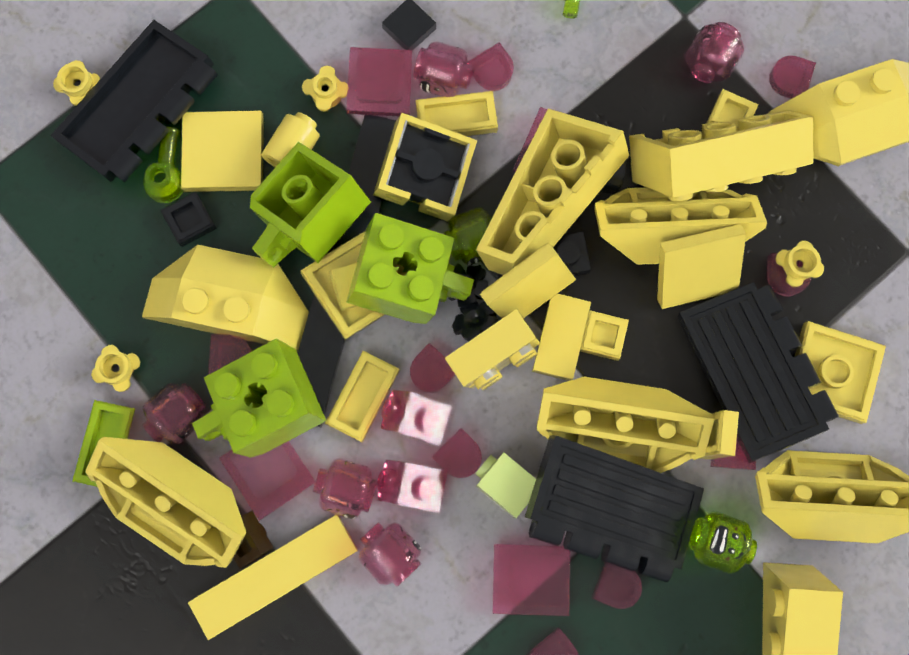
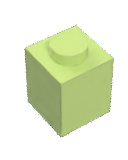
[475,452,536,518]

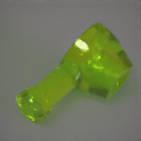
[143,127,183,203]

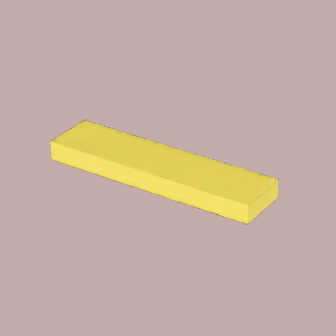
[188,514,359,640]

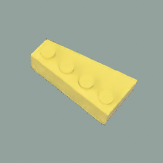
[476,108,629,275]
[629,111,813,201]
[762,562,843,655]

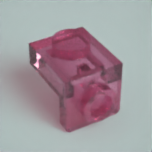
[381,390,452,446]
[377,460,448,513]

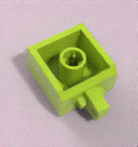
[250,142,371,267]
[346,213,474,324]
[192,338,326,458]

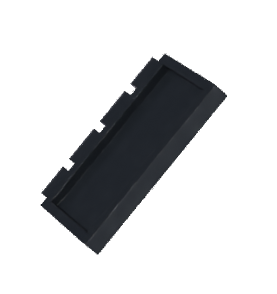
[50,20,218,183]
[678,282,839,463]
[525,435,704,583]

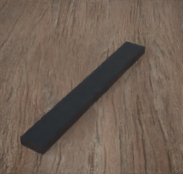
[298,113,396,428]

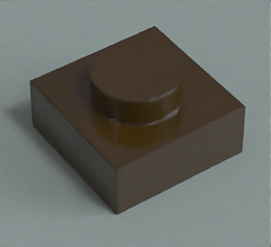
[233,510,273,569]

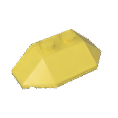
[768,59,909,166]
[594,187,767,265]
[142,245,309,351]
[537,376,715,473]
[85,437,246,568]
[755,450,909,543]

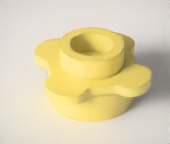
[53,60,101,106]
[302,66,349,111]
[776,241,824,287]
[91,345,140,392]

